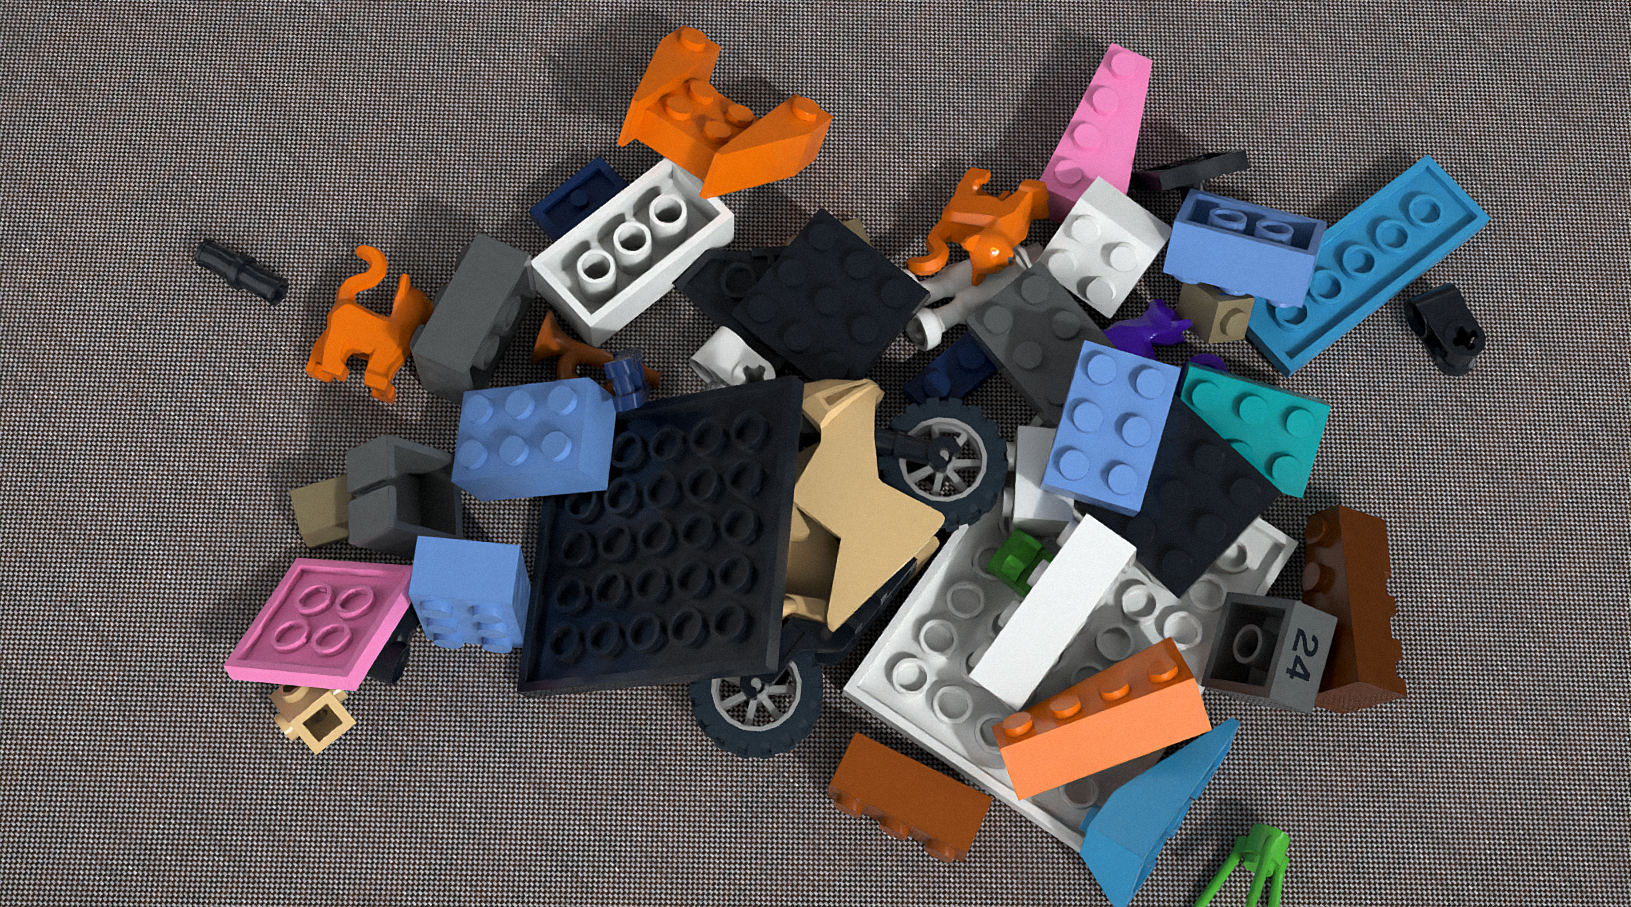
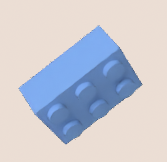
[1163,188,1327,308]
[1039,340,1181,517]
[451,377,616,502]
[408,536,531,653]

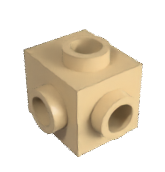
[269,684,356,755]

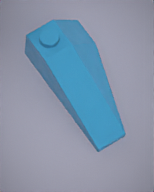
[1079,717,1240,907]

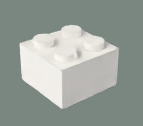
[1037,176,1172,319]

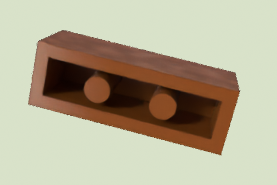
[827,732,993,863]

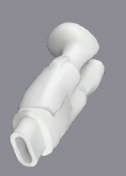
[901,242,1044,352]

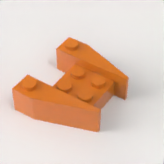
[617,25,833,200]

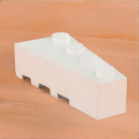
[968,513,1137,713]

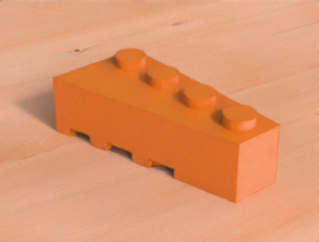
[991,636,1212,801]

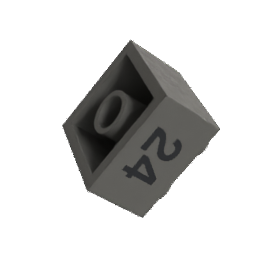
[1201,592,1338,715]

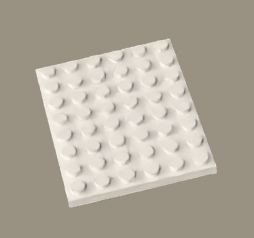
[842,415,1299,853]

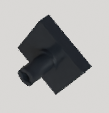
[1131,150,1249,204]

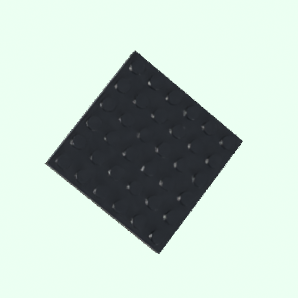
[517,375,804,698]

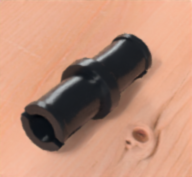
[194,238,289,306]

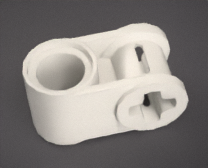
[689,326,776,389]

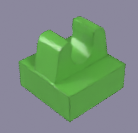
[986,528,1055,599]

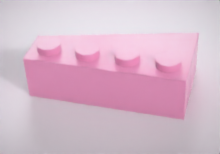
[1039,43,1153,224]

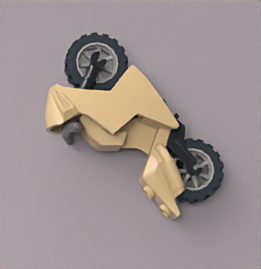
[689,379,1008,759]

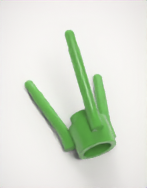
[1193,823,1291,907]

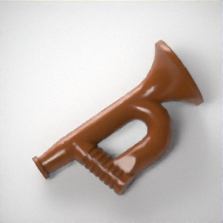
[530,311,663,396]

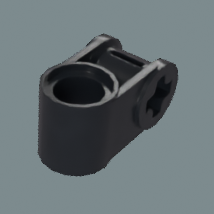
[1404,282,1486,377]

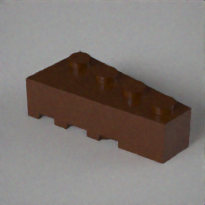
[1301,504,1407,714]

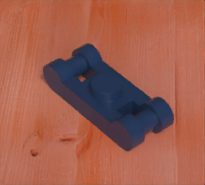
[603,347,651,412]

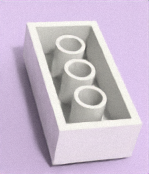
[531,157,734,348]

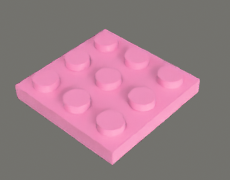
[223,558,413,691]

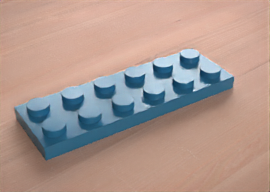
[1246,154,1491,379]

